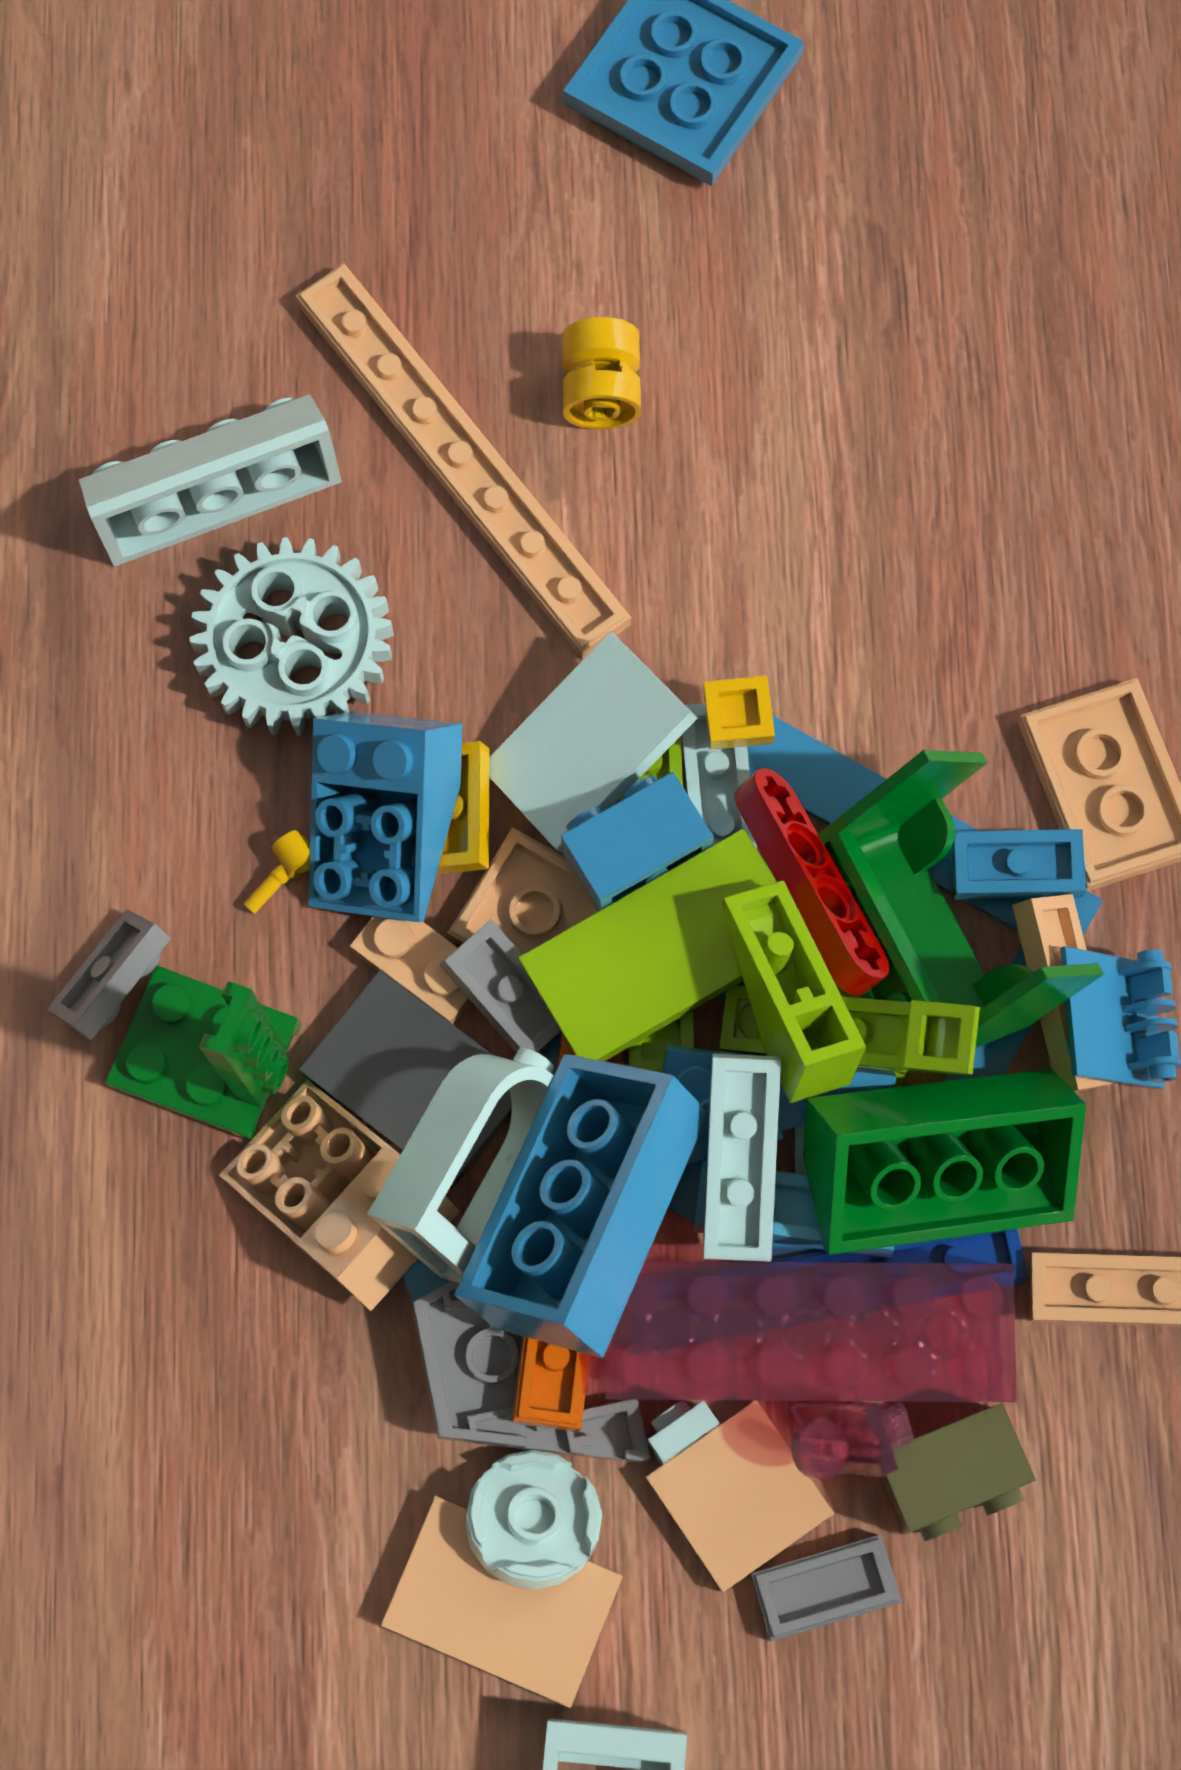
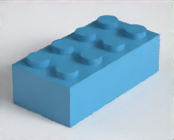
[454,1054,709,1358]

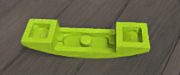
[719,985,980,1075]

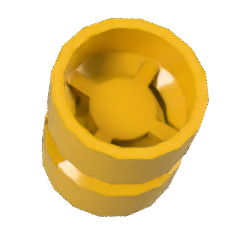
[562,317,641,430]

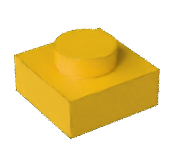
[703,675,775,750]

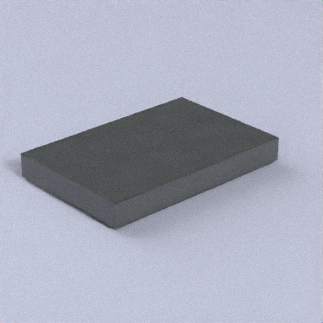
[299,970,512,1190]

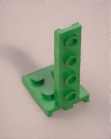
[105,965,301,1141]

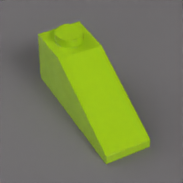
[721,880,866,1103]

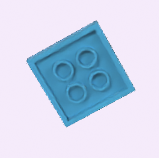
[563,0,804,186]

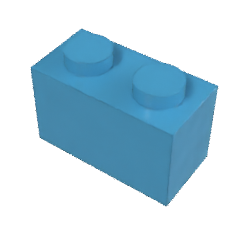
[561,772,714,912]

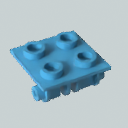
[1060,946,1181,1089]

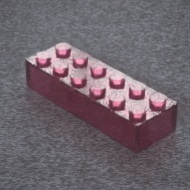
[605,1261,1016,1402]

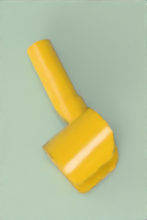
[243,830,310,914]

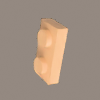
[350,916,471,1025]

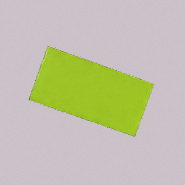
[519,829,777,1061]

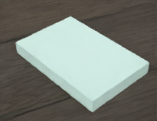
[489,632,698,854]

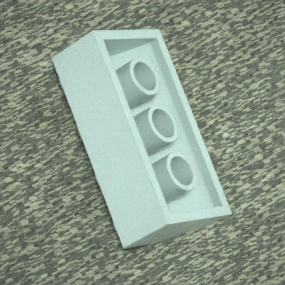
[79,394,342,567]

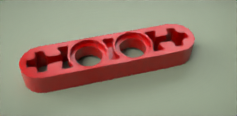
[734,768,889,996]

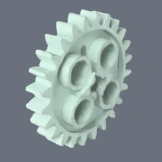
[190,537,394,736]

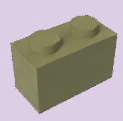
[871,1403,1036,1542]

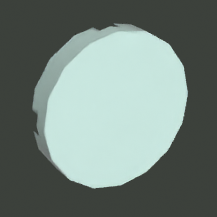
[465,1450,602,1590]

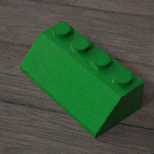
[803,1069,1087,1255]

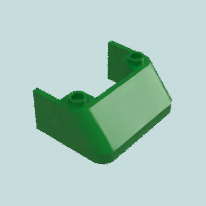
[818,750,1104,1048]

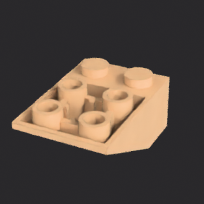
[219,1079,460,1311]

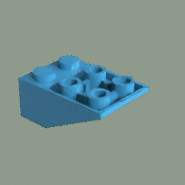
[308,712,463,923]

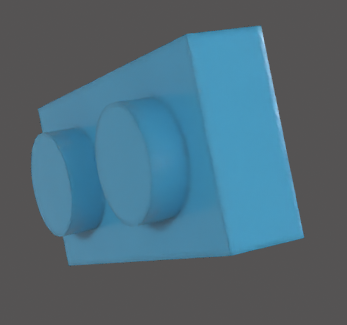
[952,829,1086,900]

